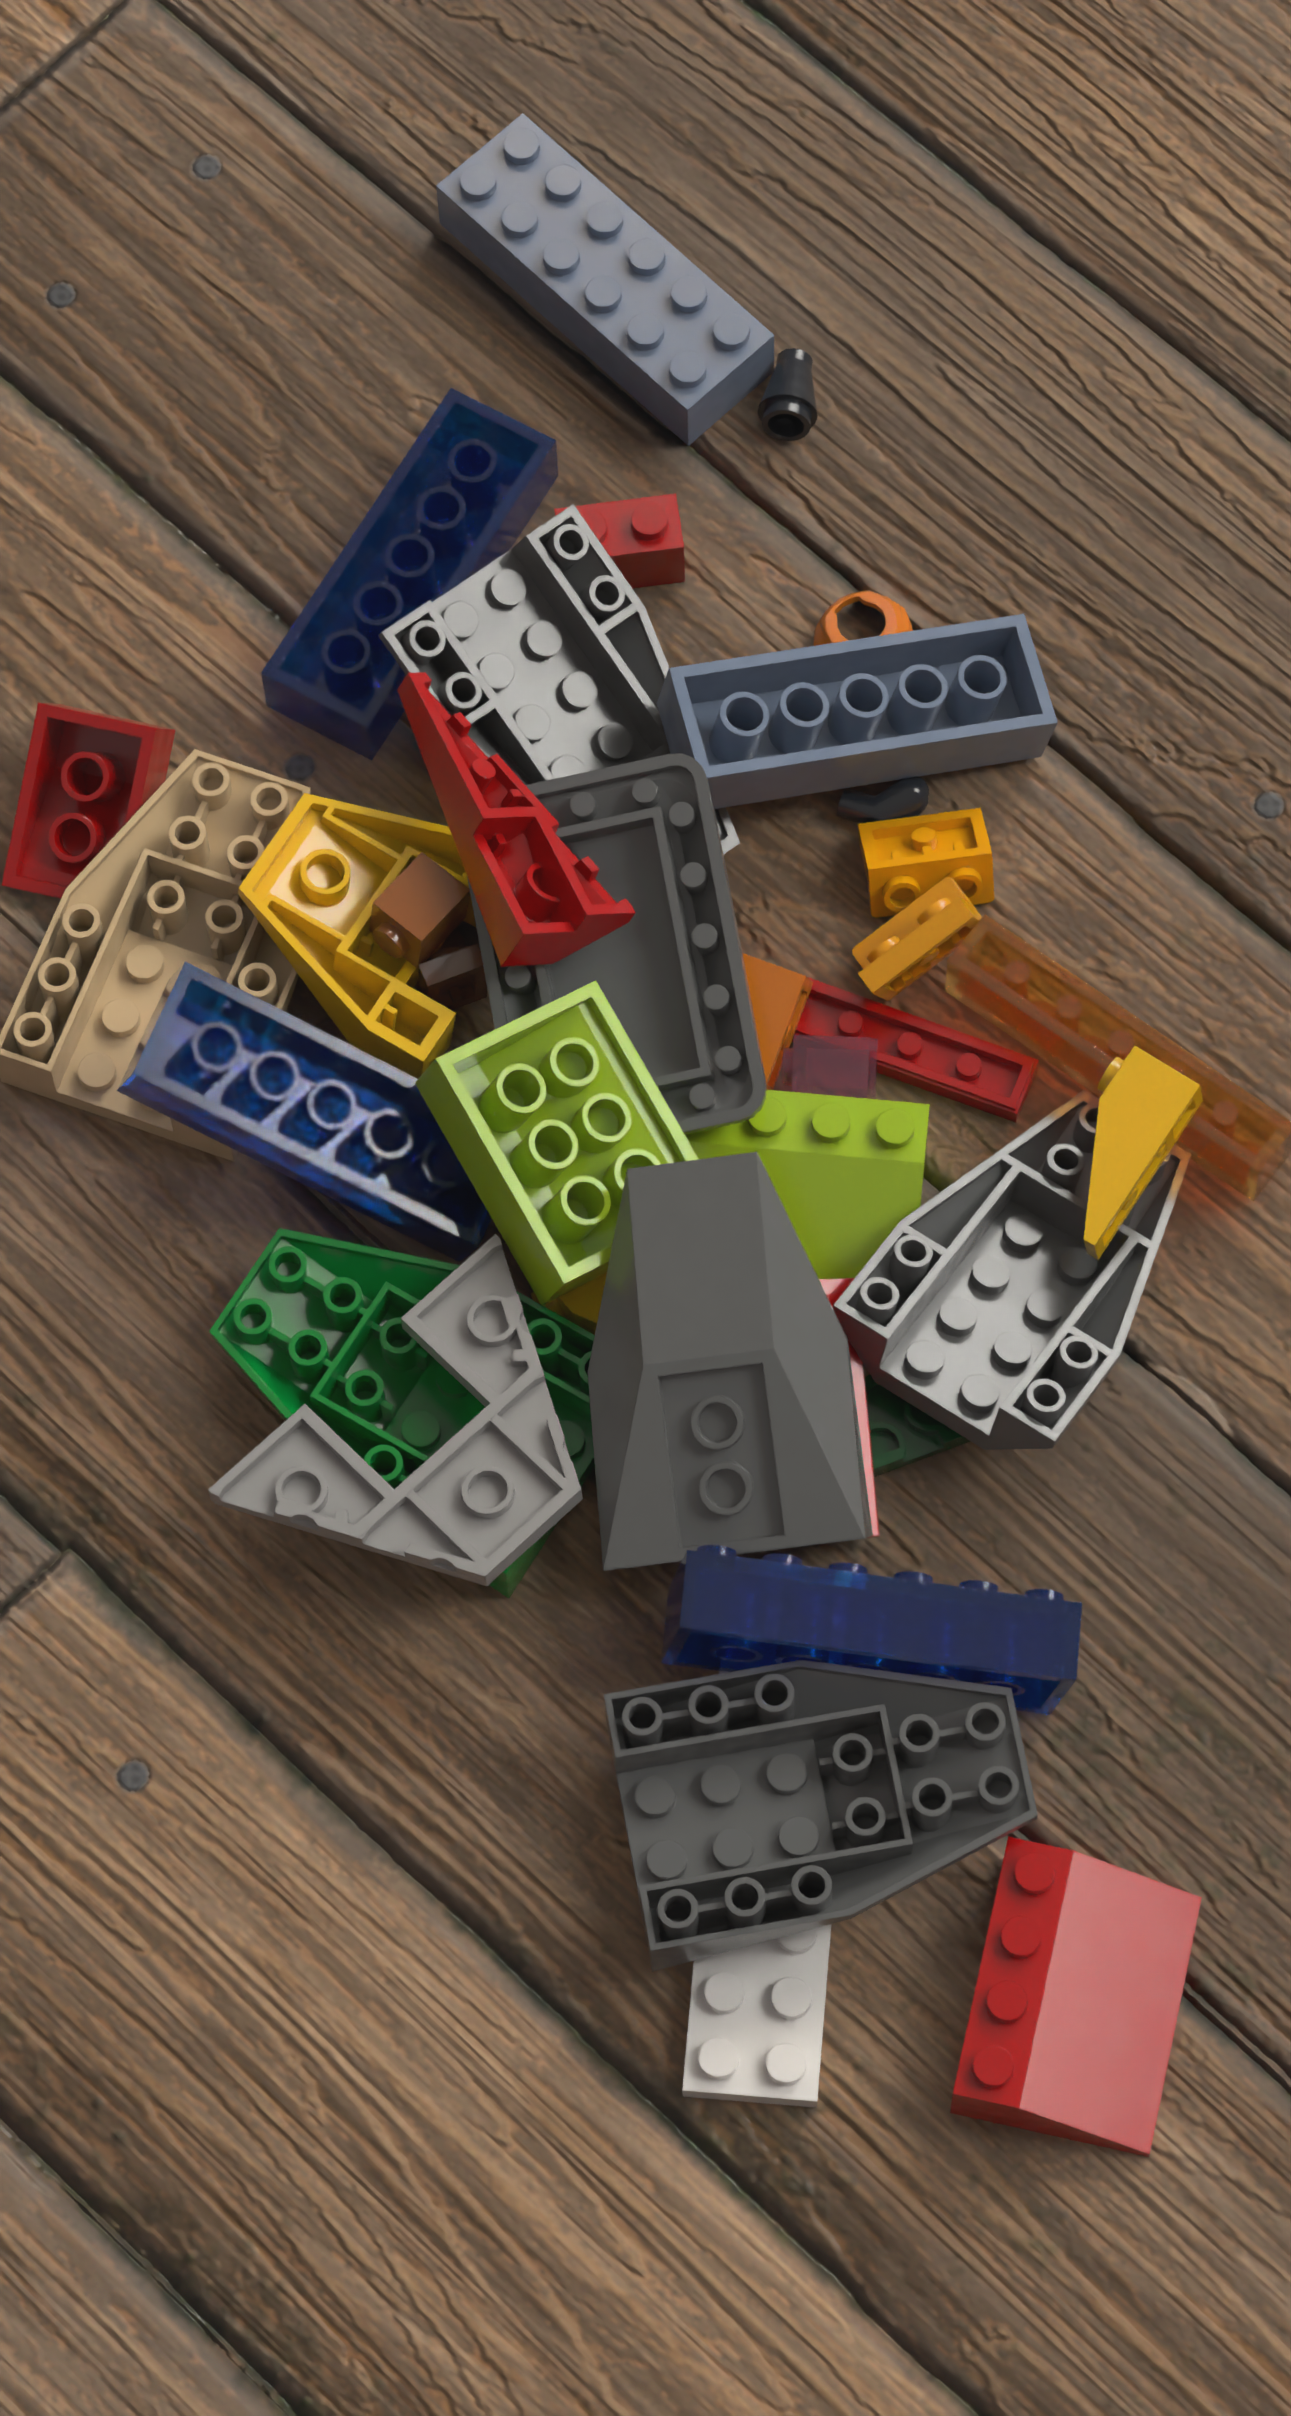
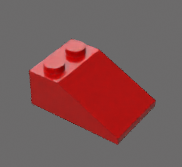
[2,702,176,899]

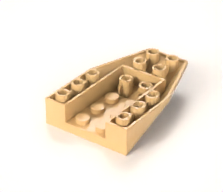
[0,749,311,1161]

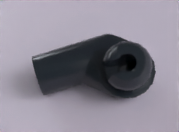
[836,777,929,824]

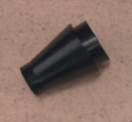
[757,348,818,441]

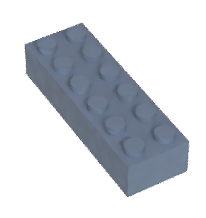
[436,113,774,446]
[656,614,1058,809]

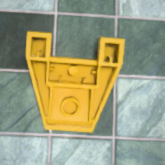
[238,793,476,1093]

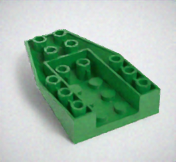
[209,1228,595,1599]

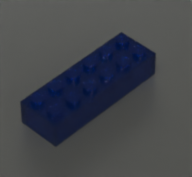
[261,388,558,760]
[117,961,491,1262]
[661,1545,1082,1715]

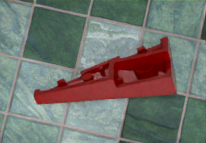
[397,672,636,967]

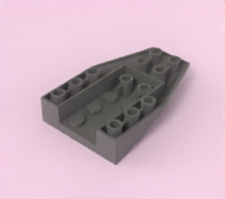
[588,1152,873,1571]
[604,1660,1038,1972]

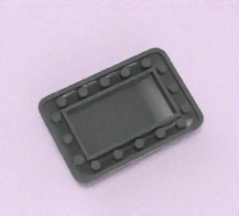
[467,753,767,1134]

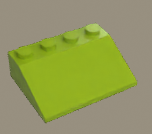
[415,980,699,1305]
[685,1090,930,1279]

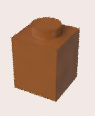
[369,852,470,969]

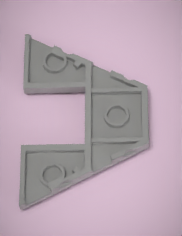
[208,1234,583,1586]

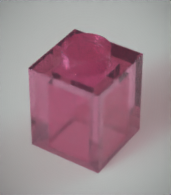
[782,1035,878,1099]

